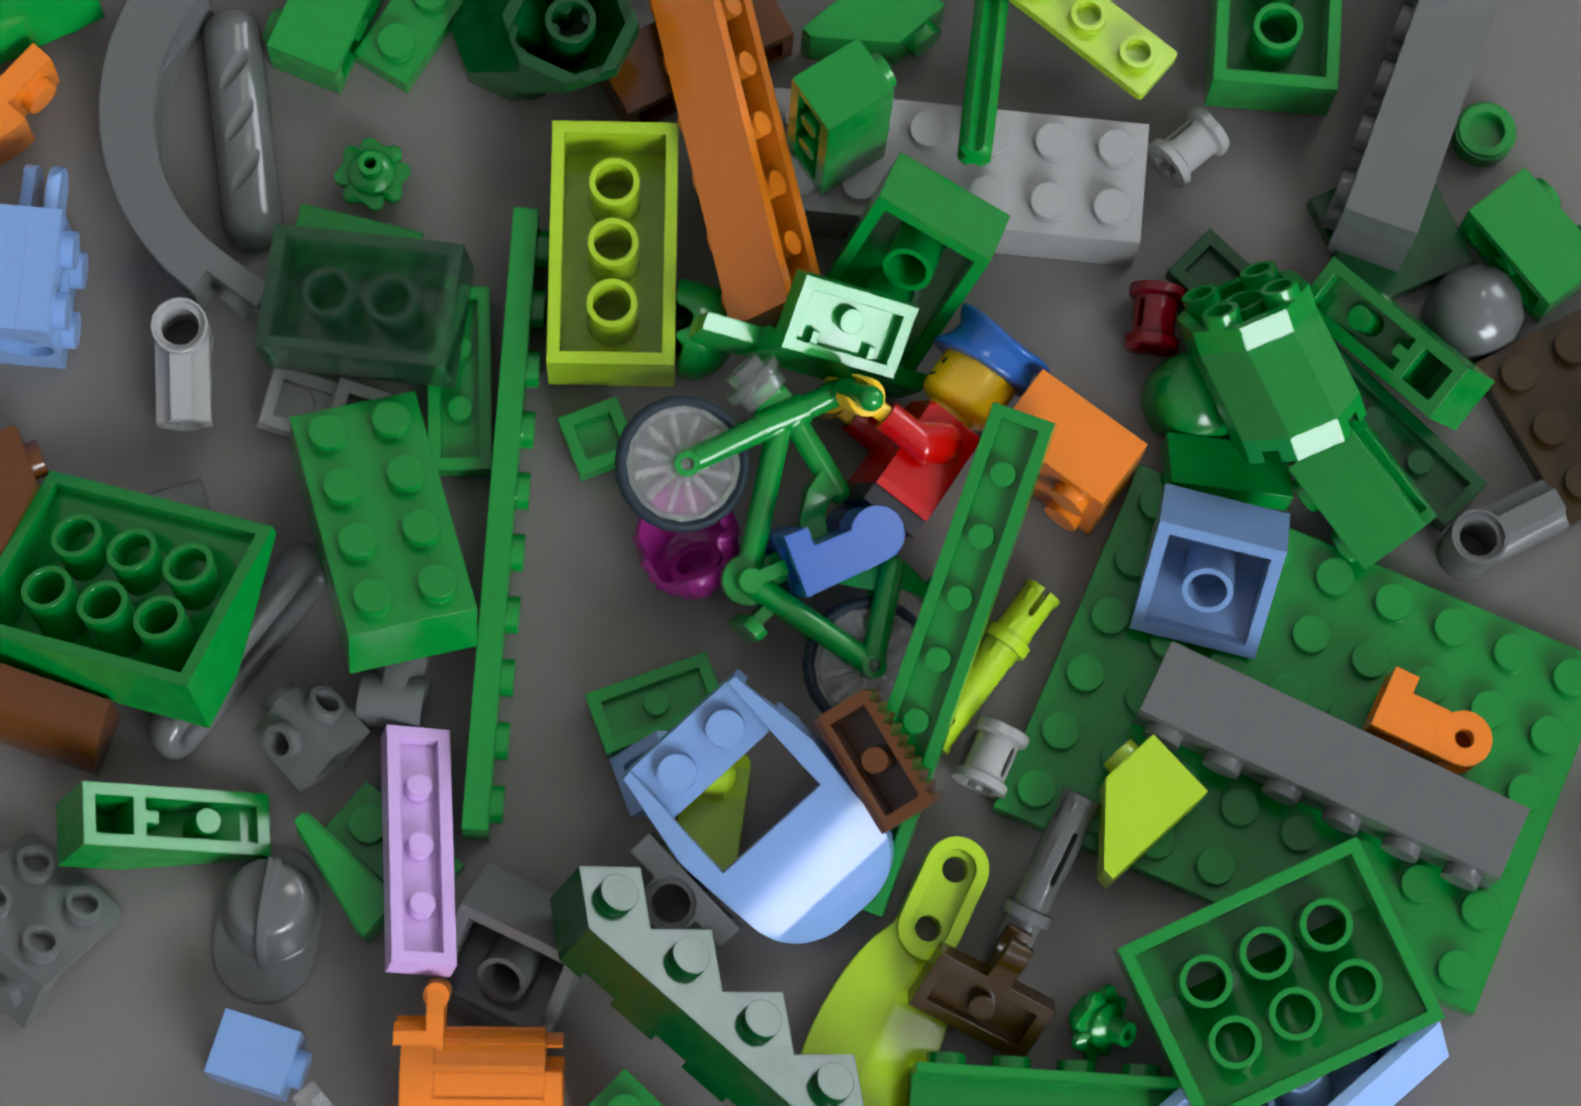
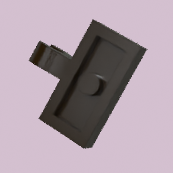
[908,922,1055,1057]

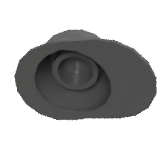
[213,847,325,1003]

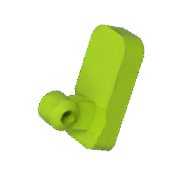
[677,754,751,871]

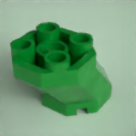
[1177,260,1367,464]

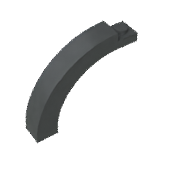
[99,0,281,325]

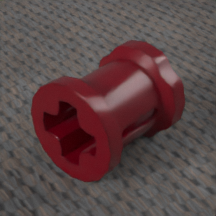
[1123,280,1186,357]

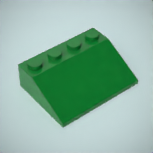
[0,470,276,728]
[1112,836,1445,1106]

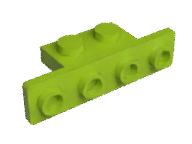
[1008,0,1177,100]

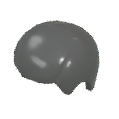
[1421,263,1525,362]

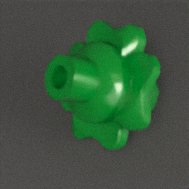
[334,137,411,212]
[1068,983,1137,1062]

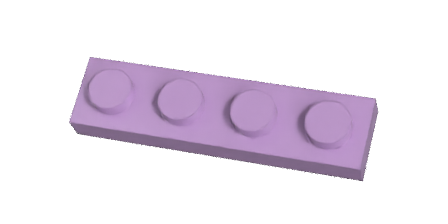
[381,724,457,977]

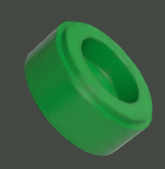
[1451,102,1517,167]

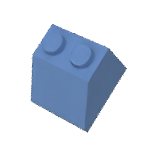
[1129,483,1291,659]

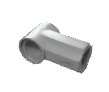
[150,297,214,431]

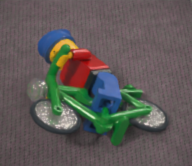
[614,303,1050,714]

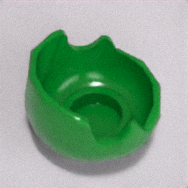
[675,278,731,380]
[1141,351,1228,439]

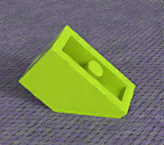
[1097,734,1208,889]

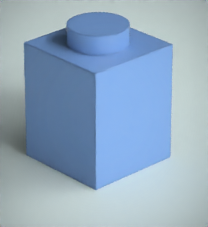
[204,1008,313,1103]

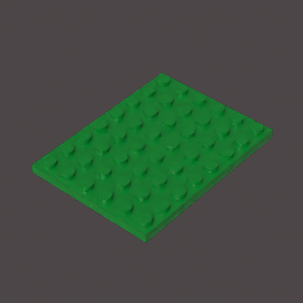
[992,464,1581,1017]

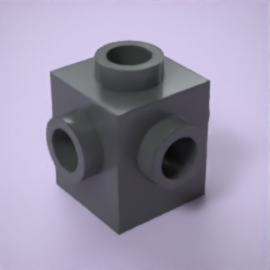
[250,675,370,792]

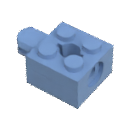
[0,164,89,369]

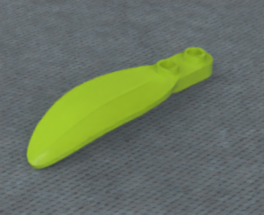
[800,836,990,1106]

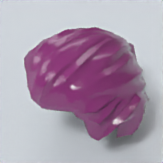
[632,475,741,601]

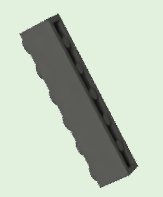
[1133,641,1530,891]

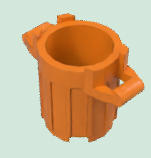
[392,976,565,1106]

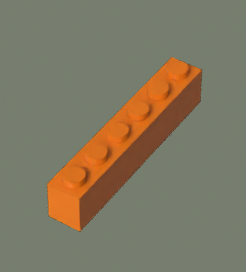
[649,0,820,327]

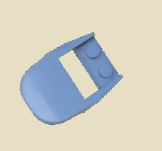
[622,668,894,944]

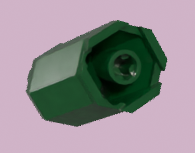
[450,0,639,102]

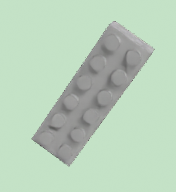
[774,87,1149,267]

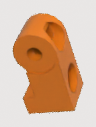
[1361,666,1493,775]

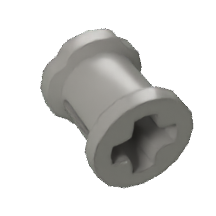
[1147,106,1230,188]
[951,716,1030,799]

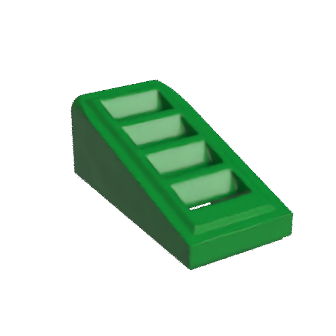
[294,812,384,945]

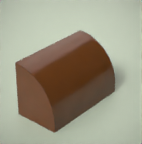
[0,663,121,776]

